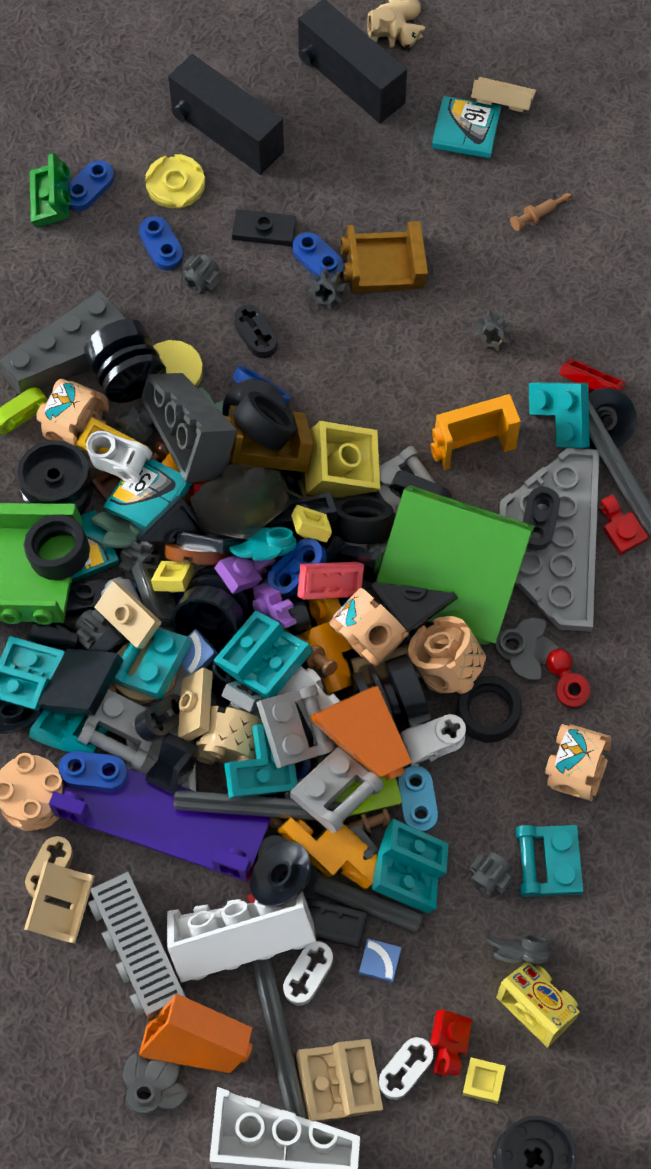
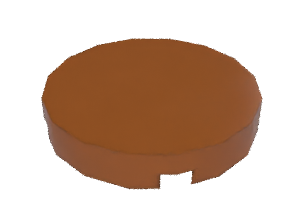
[165,542,231,565]

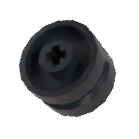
[17,440,93,515]

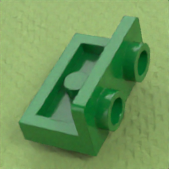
[30,153,71,228]

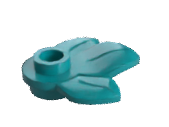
[229,527,296,561]

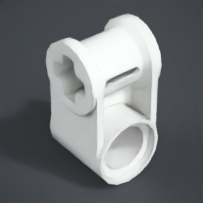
[86,431,153,484]
[400,714,466,766]

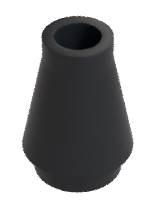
[29,622,79,649]

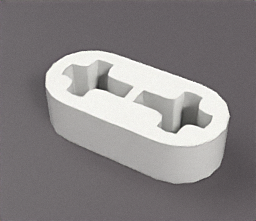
[283,941,333,1006]
[379,1037,433,1100]

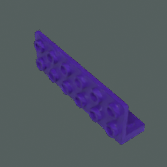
[49,763,271,882]

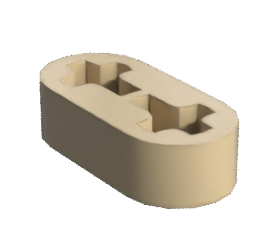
[25,836,73,900]

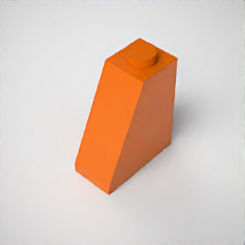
[309,686,412,781]
[139,993,253,1073]

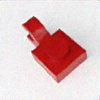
[599,495,649,555]
[430,1009,473,1077]

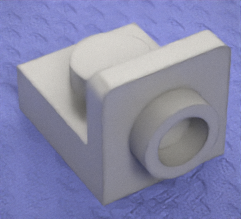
[221,681,265,718]

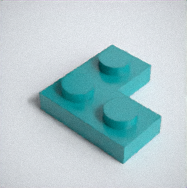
[529,382,590,448]
[224,724,298,798]

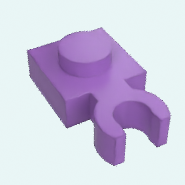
[252,583,297,628]

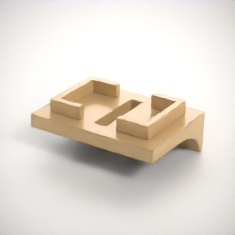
[471,77,536,113]
[24,861,95,944]

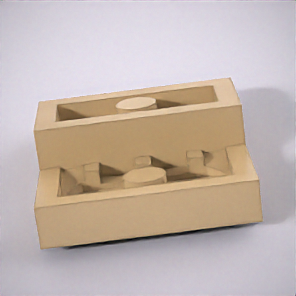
[295,1039,383,1123]

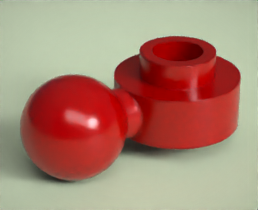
[546,649,590,708]

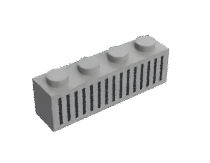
[88,872,185,1022]

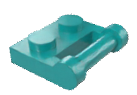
[112,627,192,700]
[515,825,583,897]

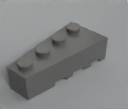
[0,290,126,394]
[141,373,238,482]

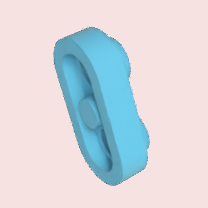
[398,766,438,833]

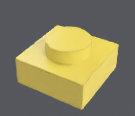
[291,505,332,543]
[151,561,195,593]
[462,1058,506,1104]

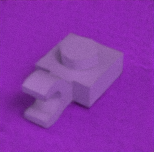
[214,555,276,594]

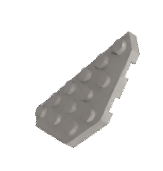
[499,448,599,632]

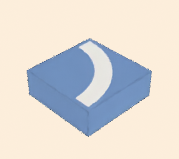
[181,629,219,674]
[359,939,402,983]

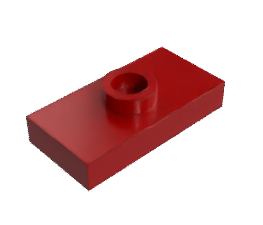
[558,358,626,393]

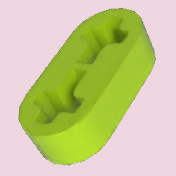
[0,387,48,435]

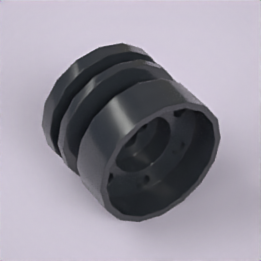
[84,319,166,403]
[172,565,255,653]
[352,654,431,728]
[493,1116,577,1169]

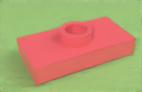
[297,562,364,600]

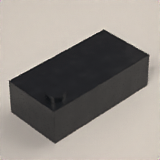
[298,0,407,123]
[168,54,284,175]

